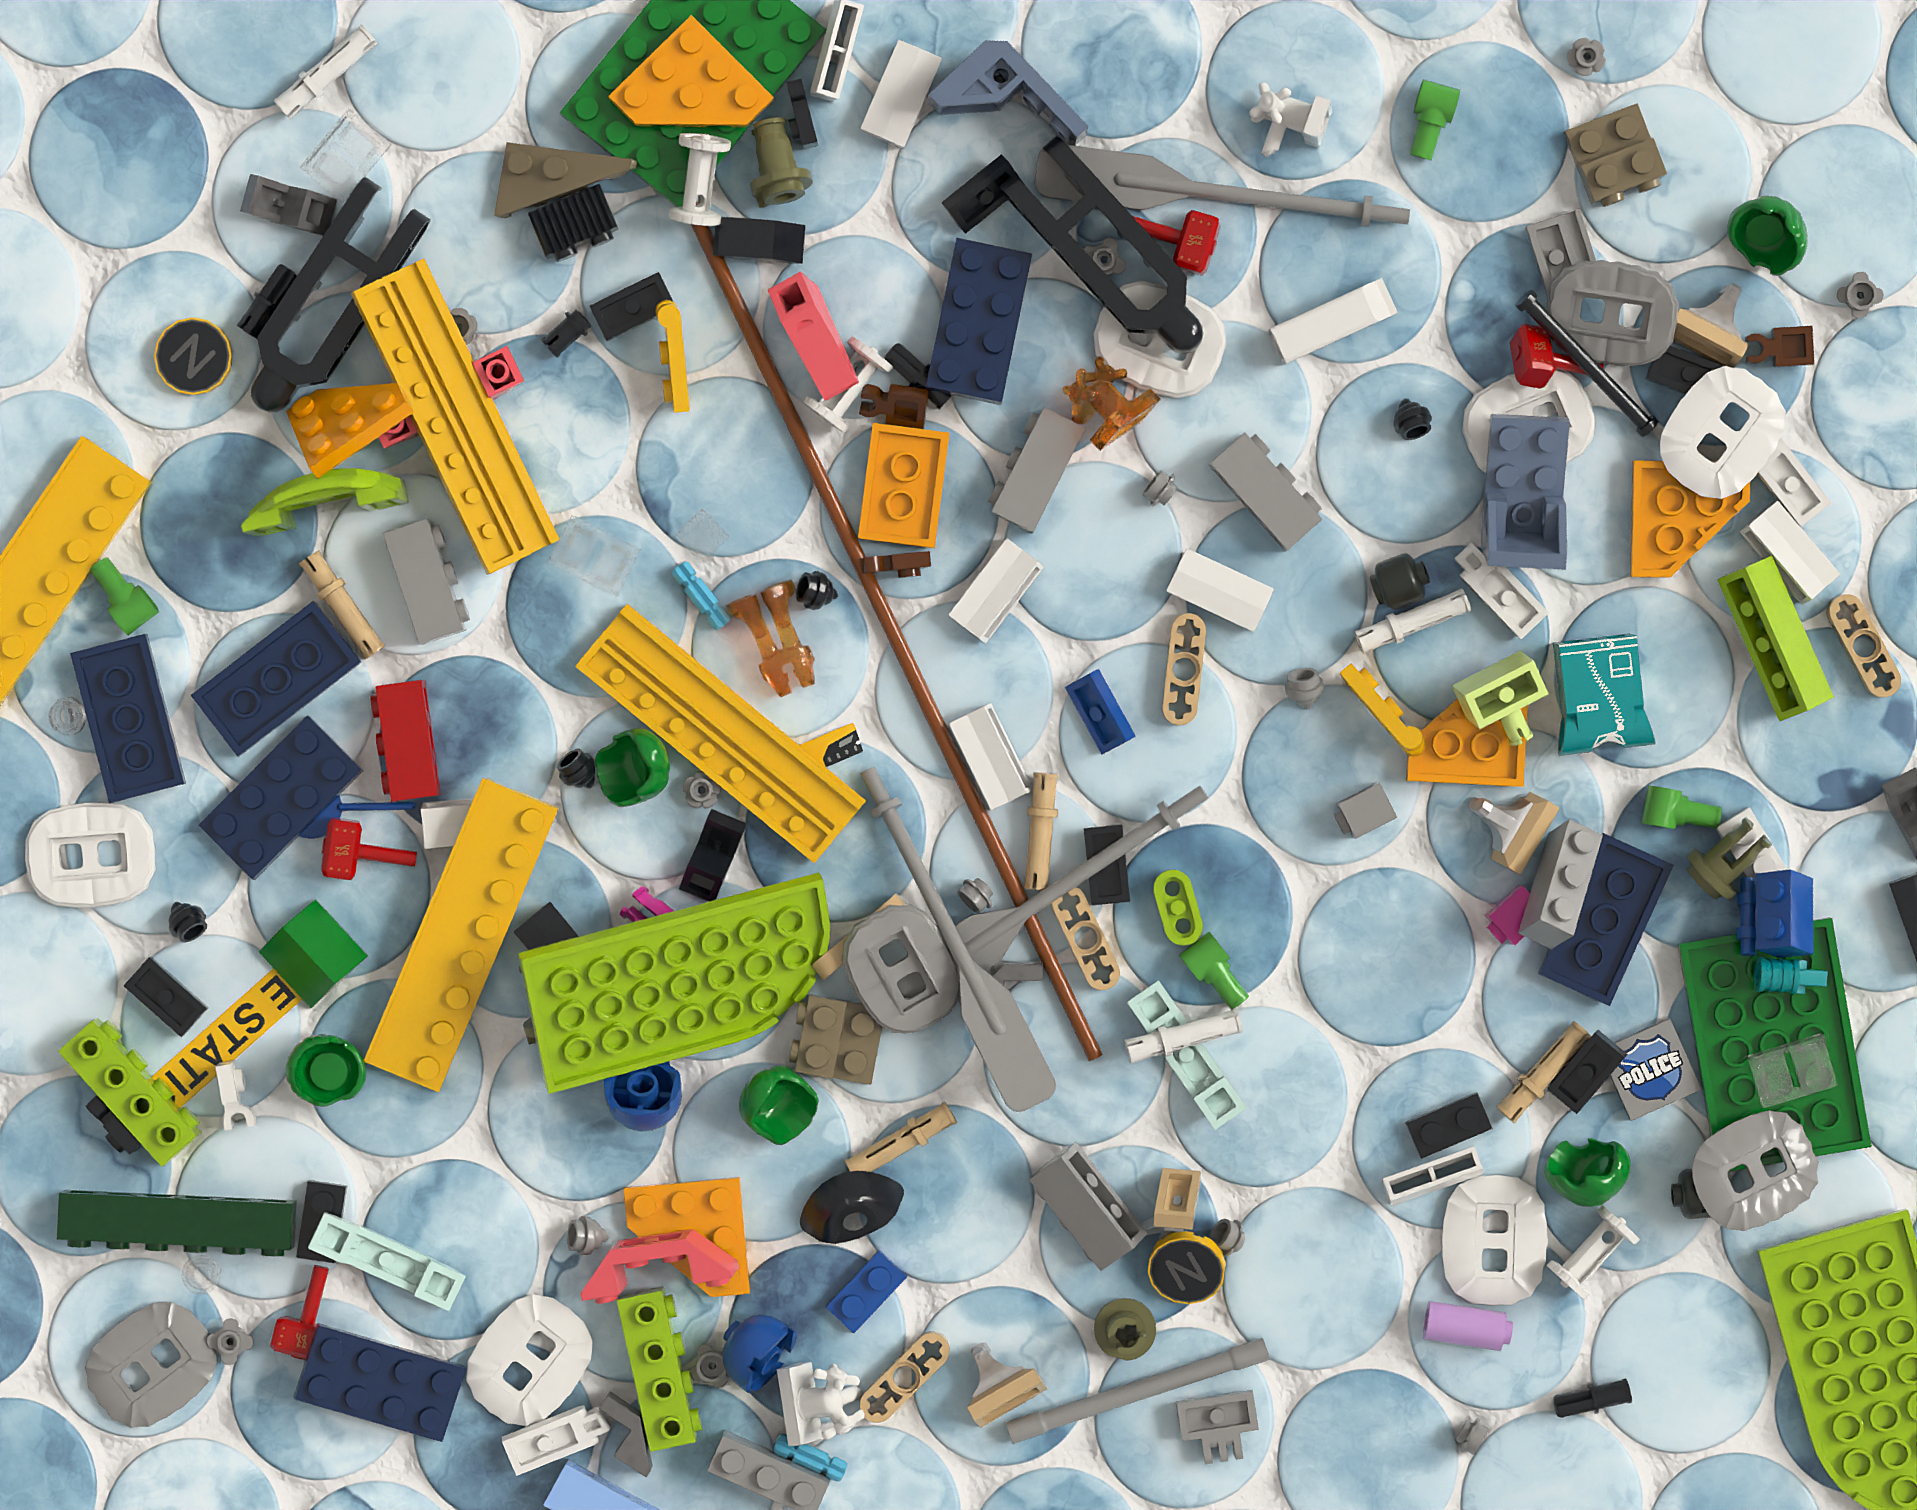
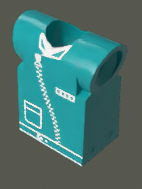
[1553,633,1656,756]

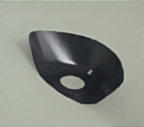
[799,1171,904,1244]

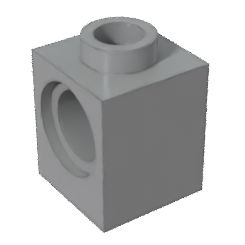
[1334,783,1398,839]

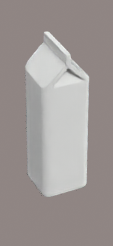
[1268,278,1398,365]

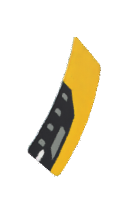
[800,723,863,767]

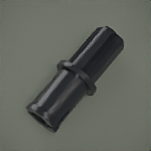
[237,264,297,339]
[884,343,952,410]
[1553,1378,1632,1418]

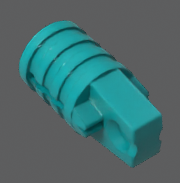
[1754,957,1828,995]

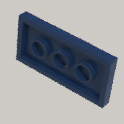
[925,238,1032,405]
[191,601,362,757]
[70,634,186,803]
[199,715,364,880]
[1538,833,1674,1006]
[293,1323,466,1442]

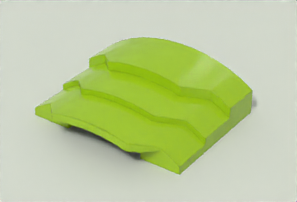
[241,468,409,537]

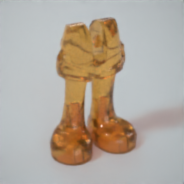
[725,579,815,698]

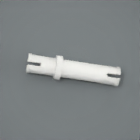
[273,25,378,119]
[1354,588,1471,654]
[1124,1009,1243,1064]

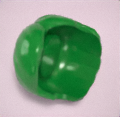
[1727,196,1808,276]
[595,728,670,807]
[286,1034,366,1107]
[739,1066,819,1145]
[1544,1138,1631,1207]

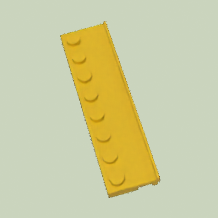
[350,258,560,575]
[0,436,152,706]
[575,604,866,863]
[364,777,559,1093]

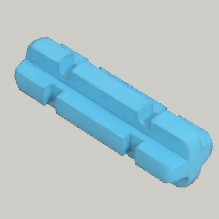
[672,561,731,630]
[773,1434,847,1482]

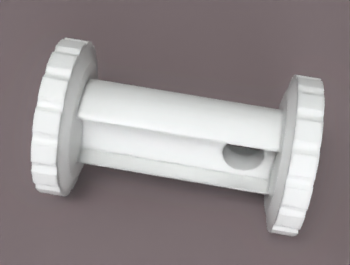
[669,133,731,226]
[803,336,893,433]
[1546,1205,1640,1300]

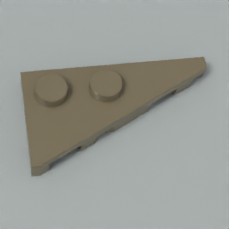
[494,142,637,219]

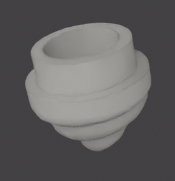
[1285,668,1324,710]
[567,1216,609,1255]

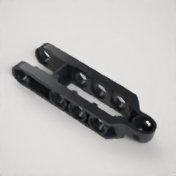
[998,135,1203,354]
[251,177,430,413]

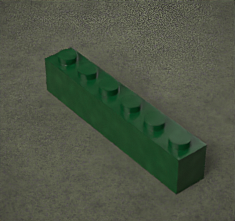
[57,1190,297,1257]

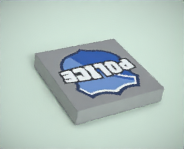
[1610,1018,1702,1121]

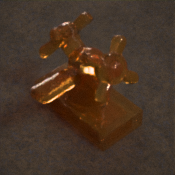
[1062,356,1161,451]

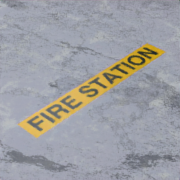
[152,968,302,1108]

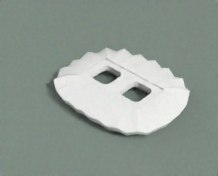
[1093,281,1226,399]
[1660,366,1786,499]
[1462,369,1595,473]
[25,802,156,908]
[1442,1175,1548,1306]
[466,1295,593,1427]

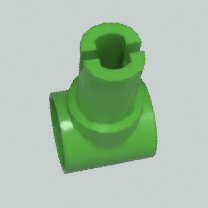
[1410,79,1460,161]
[90,557,160,636]
[1641,785,1722,829]
[1179,932,1249,1010]

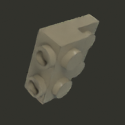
[1563,103,1667,207]
[789,994,882,1085]

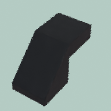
[713,217,806,264]
[679,809,747,902]

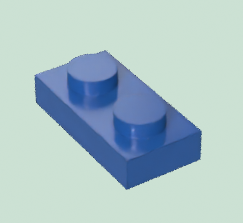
[1065,668,1136,755]
[826,1250,907,1334]

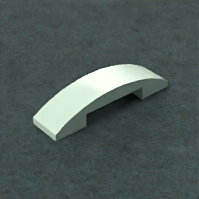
[1127,980,1247,1130]
[308,1212,466,1311]

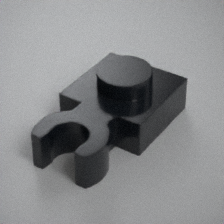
[786,79,818,150]
[85,1095,142,1155]

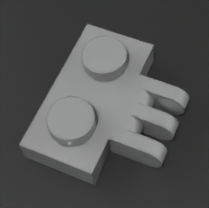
[1176,1390,1259,1464]

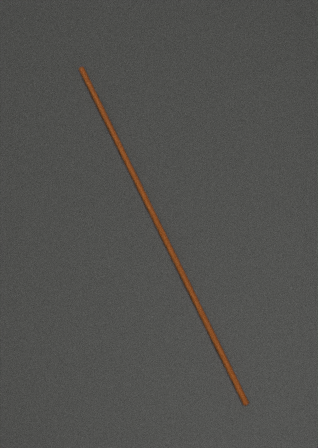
[691,200,1103,1061]

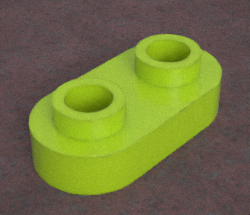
[1153,869,1203,946]

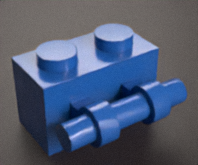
[1736,869,1813,958]

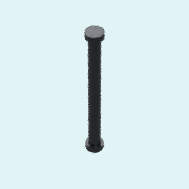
[1515,290,1659,437]

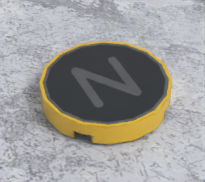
[154,317,232,395]
[1148,1231,1226,1304]

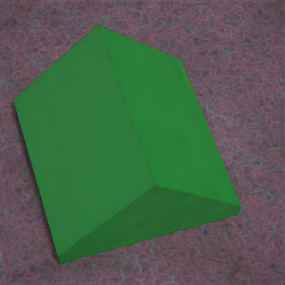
[259,899,368,1009]

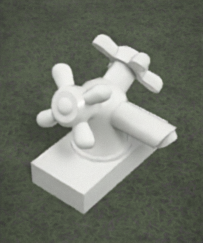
[1249,82,1332,157]
[777,1361,865,1446]

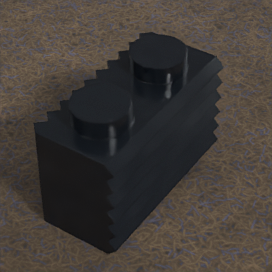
[528,184,619,262]

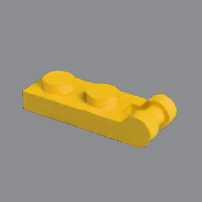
[655,299,690,413]
[1340,663,1426,756]

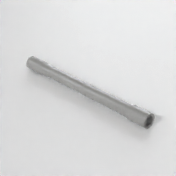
[1006,1338,1270,1444]

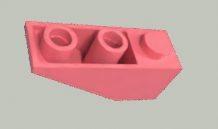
[768,271,859,401]

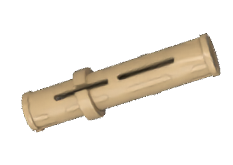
[299,550,386,660]
[1024,772,1058,890]
[1496,1021,1591,1124]
[845,1101,957,1172]

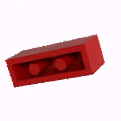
[370,680,441,802]

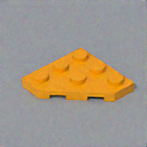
[608,15,774,127]
[286,383,414,479]
[1630,460,1750,578]
[1406,699,1528,787]
[624,1177,750,1297]

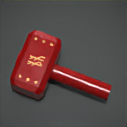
[1133,210,1221,276]
[1509,323,1604,389]
[321,817,417,880]
[270,1265,329,1360]

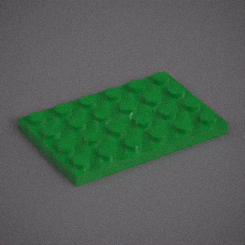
[560,0,826,207]
[1677,917,1872,1172]

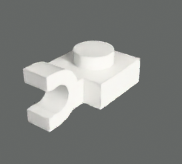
[216,1060,256,1131]

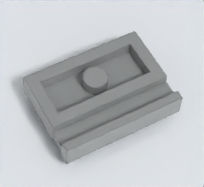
[1525,209,1596,300]

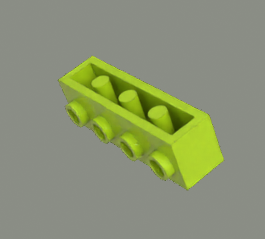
[1717,555,1834,722]
[58,1018,202,1167]
[616,1286,703,1452]

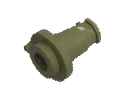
[750,117,813,208]
[1687,817,1772,900]
[1094,1298,1156,1361]

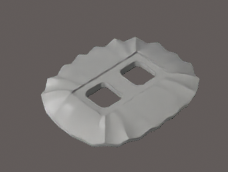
[1546,260,1679,366]
[842,904,960,1034]
[1692,1110,1819,1231]
[85,1302,217,1428]

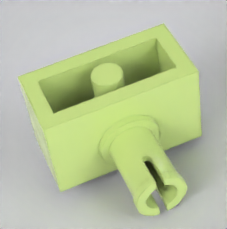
[1452,651,1548,746]

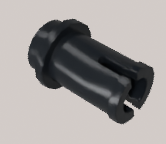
[541,309,591,358]

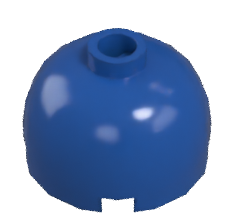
[604,1061,682,1132]
[722,1314,797,1393]

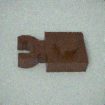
[1745,326,1815,368]
[859,384,929,429]
[860,551,931,578]

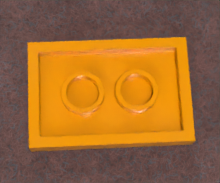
[858,423,950,549]

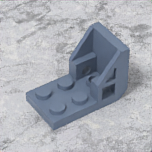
[928,40,1088,146]
[1481,414,1570,570]

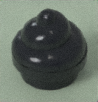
[1393,398,1432,440]
[796,571,838,610]
[556,748,595,789]
[169,902,207,942]

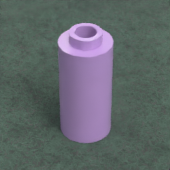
[1423,1301,1513,1351]

